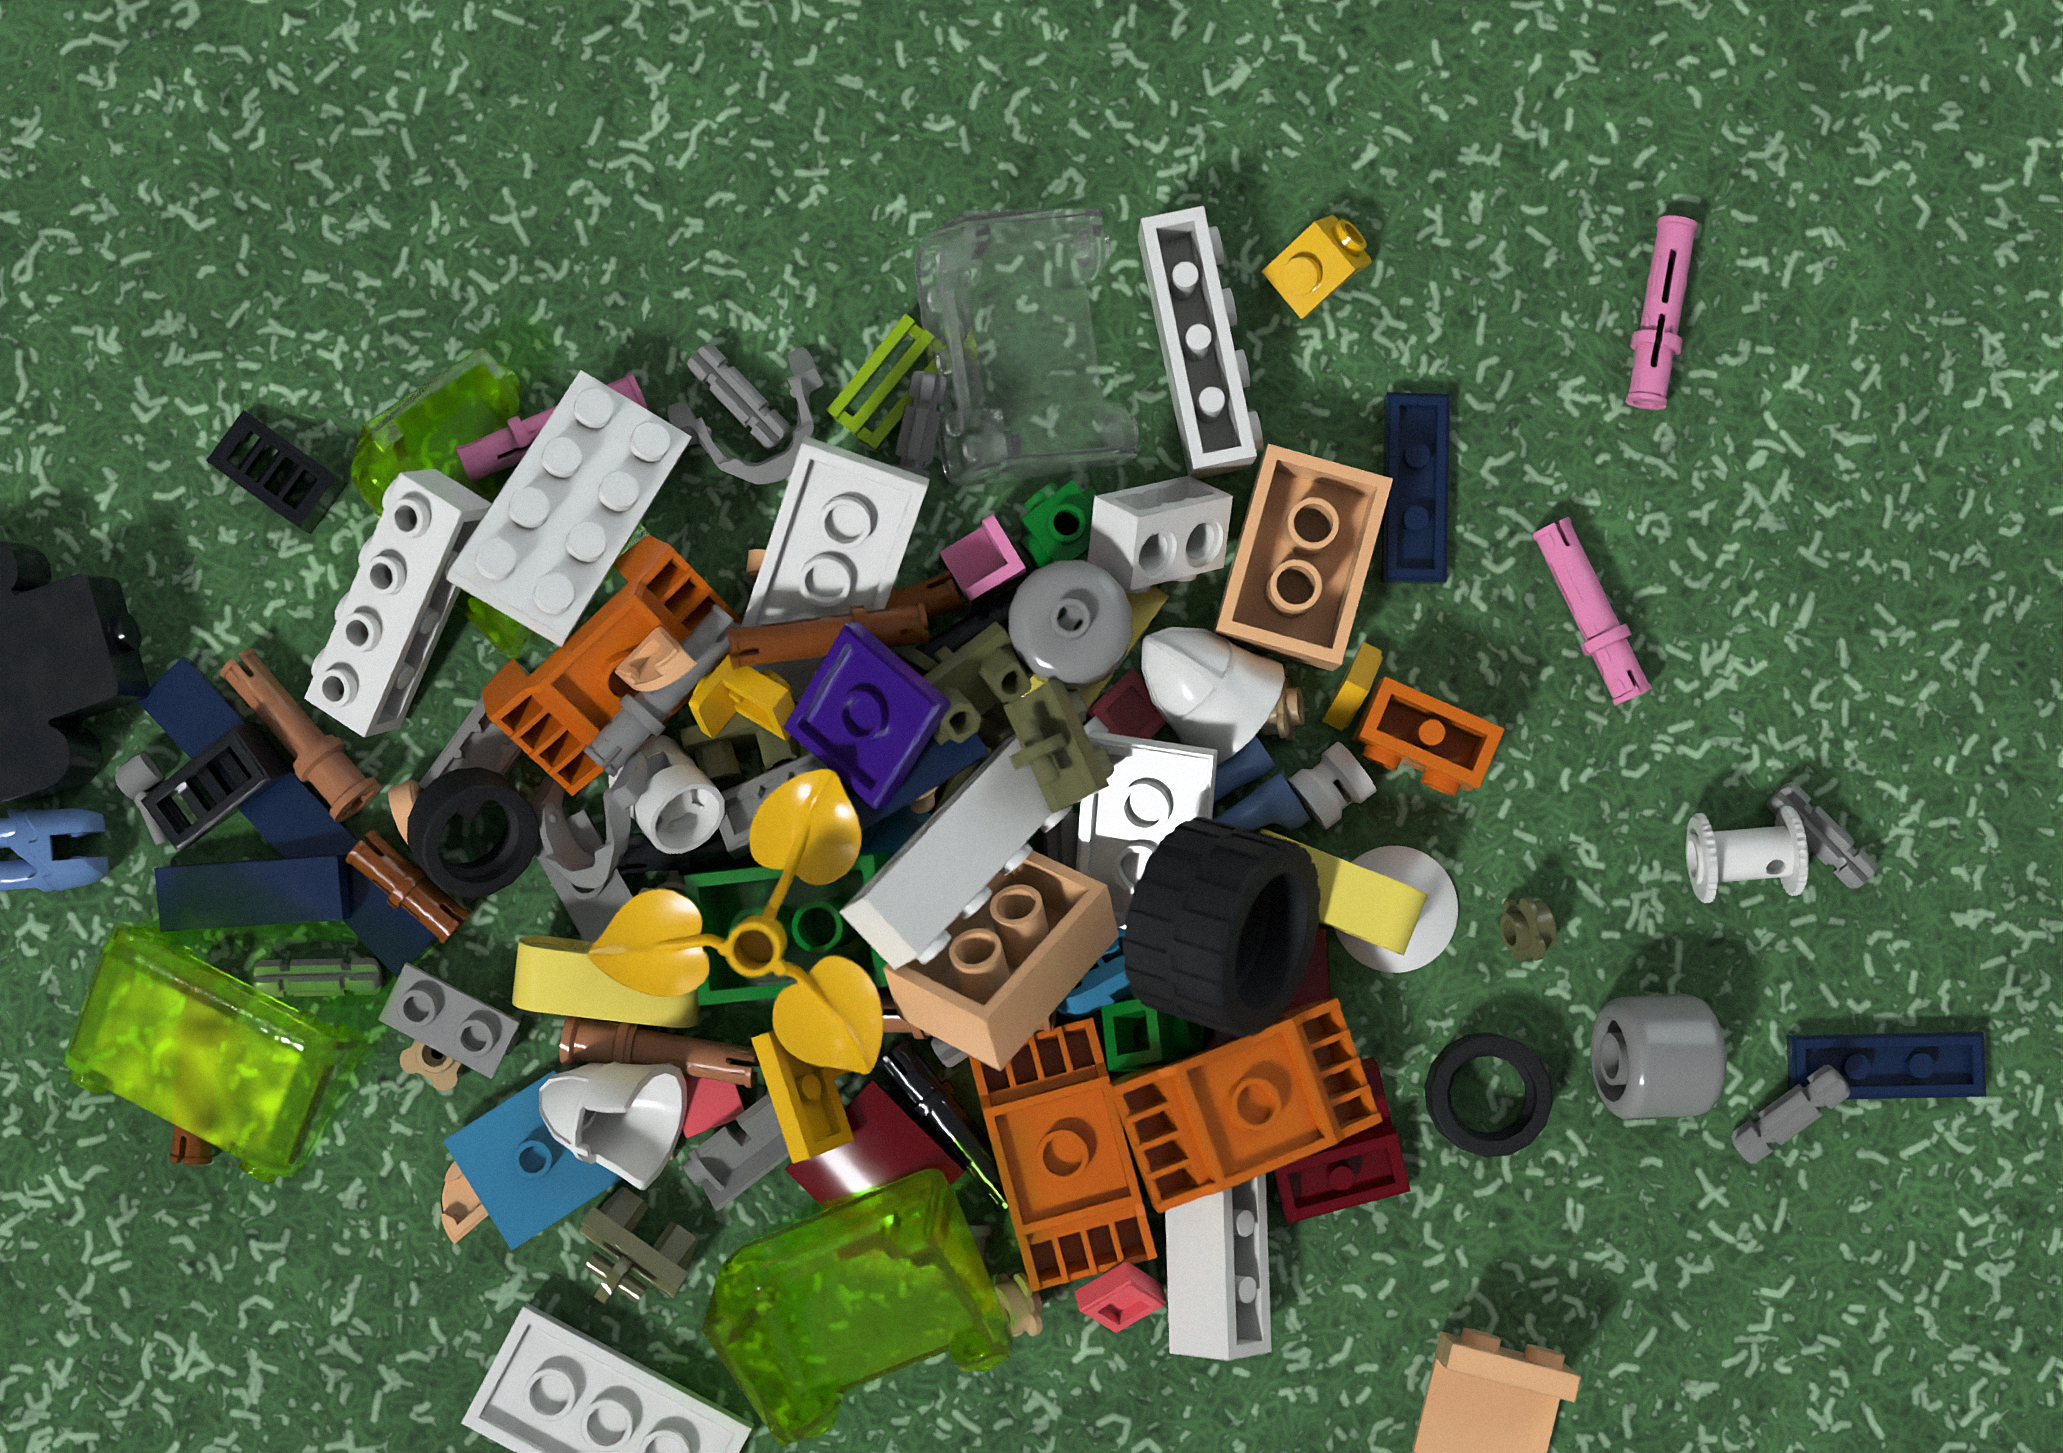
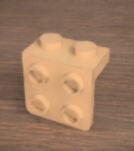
[1413,1328,1581,1453]

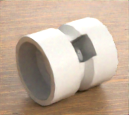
[609,735,725,854]

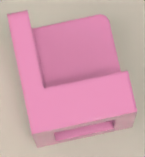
[939,514,1026,609]

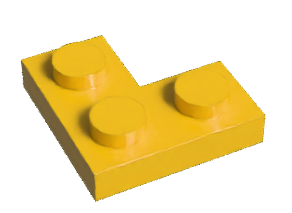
[751,1030,877,1164]

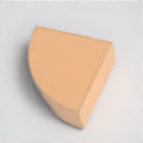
[615,625,697,692]
[441,1161,489,1244]

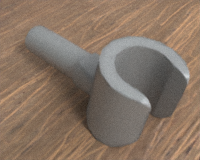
[115,753,168,845]

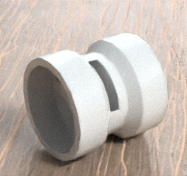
[1287,741,1377,830]

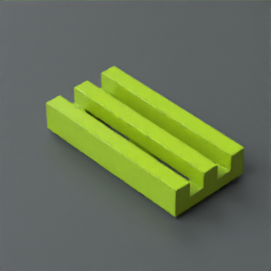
[826,313,955,452]

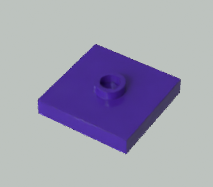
[783,622,952,810]

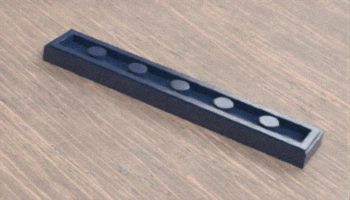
[137,657,439,977]

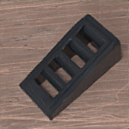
[206,410,348,535]
[140,722,290,852]

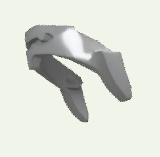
[667,346,824,484]
[530,750,648,888]

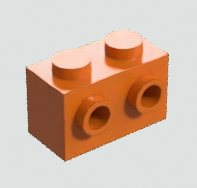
[1351,677,1505,797]

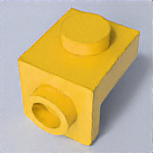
[1261,215,1372,319]
[689,654,796,741]

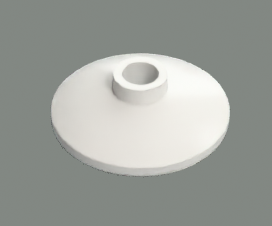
[1334,846,1458,973]

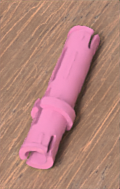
[1626,215,1698,410]
[455,373,648,485]
[1532,517,1653,706]

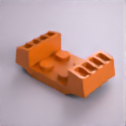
[481,535,743,796]
[1108,998,1382,1213]
[968,1017,1158,1292]

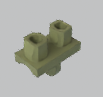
[923,621,1033,746]
[1003,679,1115,814]
[679,712,801,790]
[578,1187,699,1304]

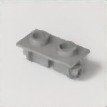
[378,963,521,1079]
[682,1091,790,1212]

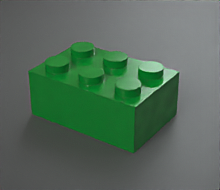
[684,850,893,1006]

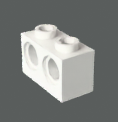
[1088,476,1233,593]

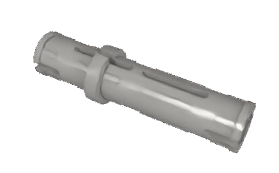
[582,604,741,778]

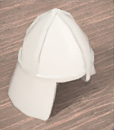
[1141,627,1285,765]
[539,1062,687,1190]

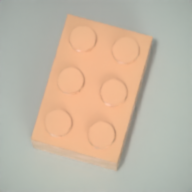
[1213,444,1393,671]
[883,850,1119,1071]

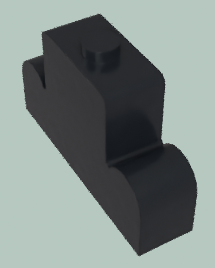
[0,540,150,803]

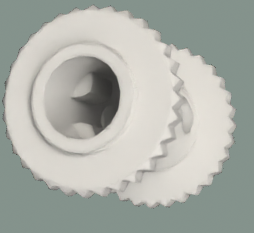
[1686,806,1809,903]

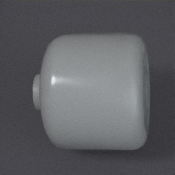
[1009,560,1132,689]
[1590,994,1727,1120]

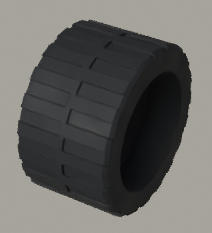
[1123,817,1321,1038]

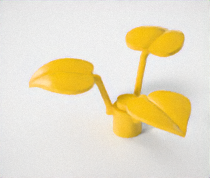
[588,768,884,1074]

